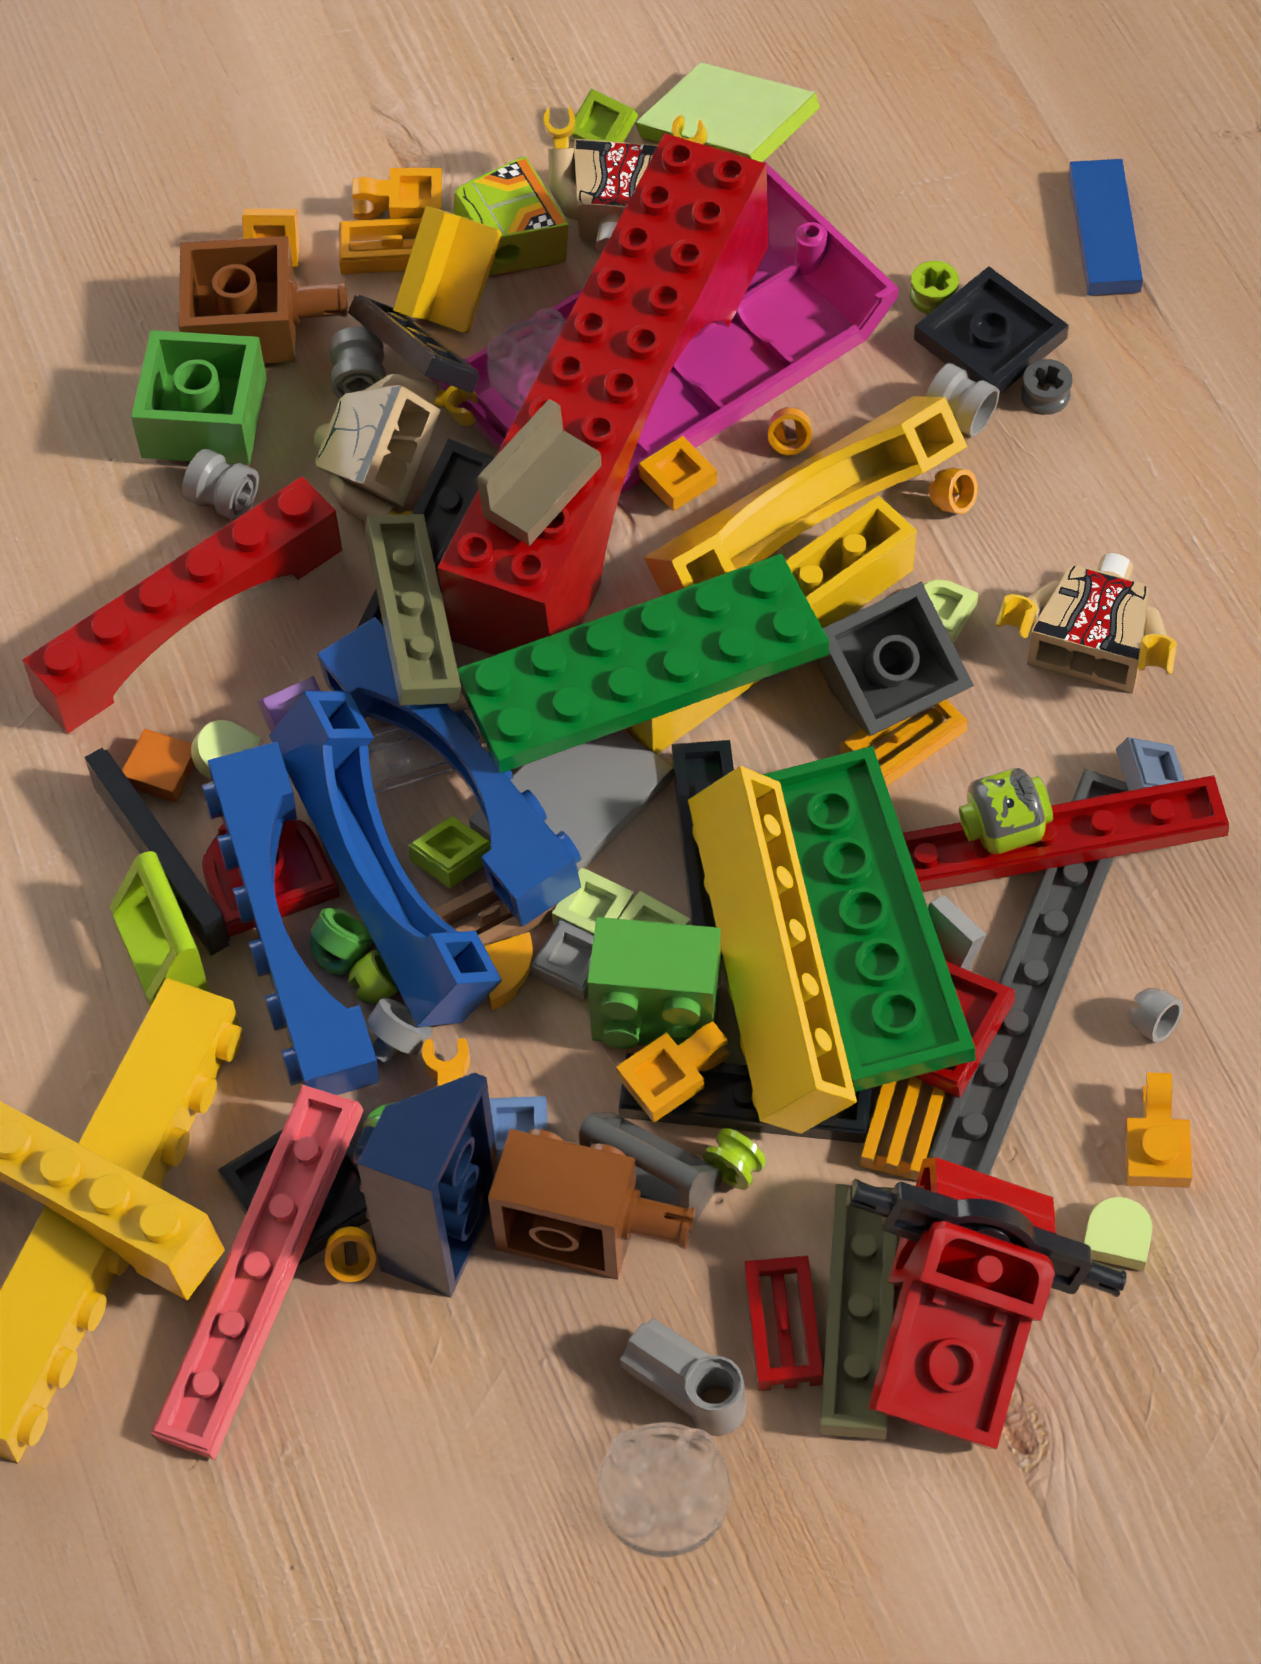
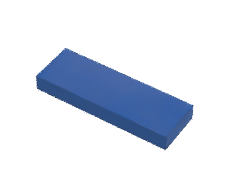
[1068,159,1143,295]

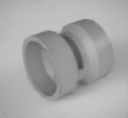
[329,326,386,399]
[926,363,1000,437]
[182,449,259,521]

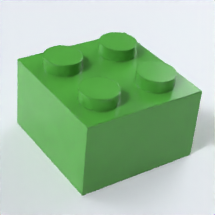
[131,330,267,465]
[587,917,721,1049]

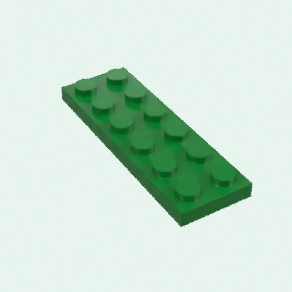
[457,553,830,773]
[762,746,976,1092]

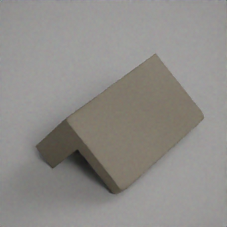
[477,399,602,546]

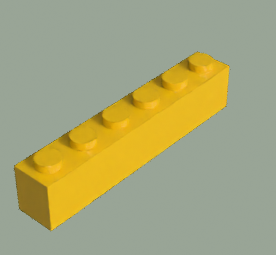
[625,495,917,755]
[688,766,857,1134]

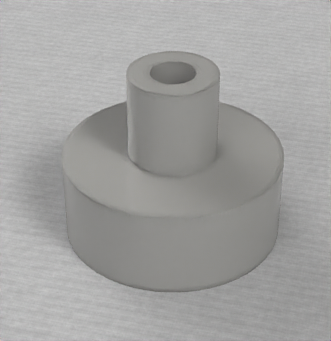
[367,998,432,1063]

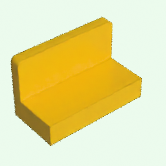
[393,206,501,333]

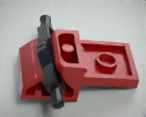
[846,1157,1126,1450]

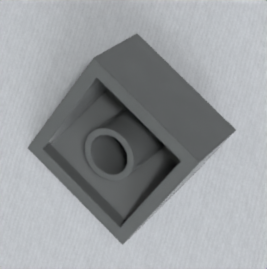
[815,581,974,737]

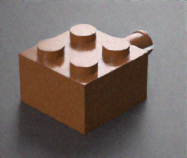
[179,236,348,364]
[488,1129,696,1280]

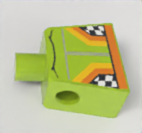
[454,156,568,276]

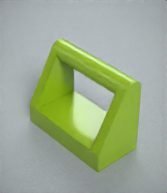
[109,851,210,1007]

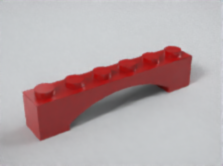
[22,476,343,734]

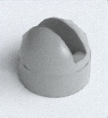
[1128,988,1183,1043]

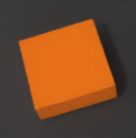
[122,728,195,802]

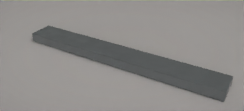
[928,769,1129,1176]

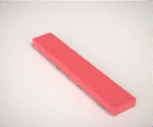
[151,1085,364,1460]

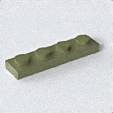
[365,514,461,706]
[820,1184,897,1440]

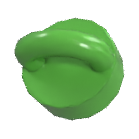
[310,907,373,975]

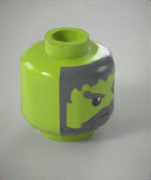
[958,768,1053,854]

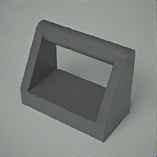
[579,1113,722,1224]

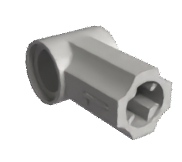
[620,1318,747,1436]

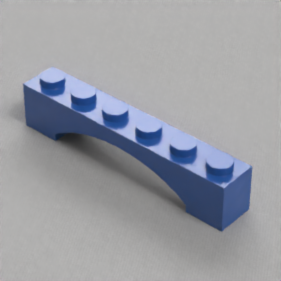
[317,617,581,927]
[269,691,502,1027]
[201,741,379,1095]

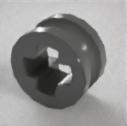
[1021,359,1072,415]

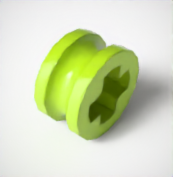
[910,261,959,315]
[703,1128,766,1190]

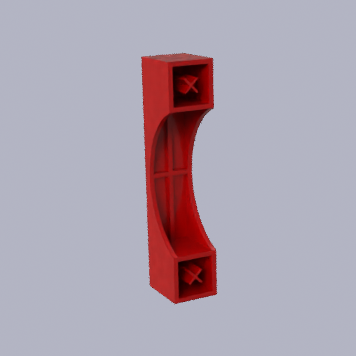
[437,133,769,655]

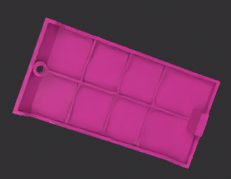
[430,161,899,495]

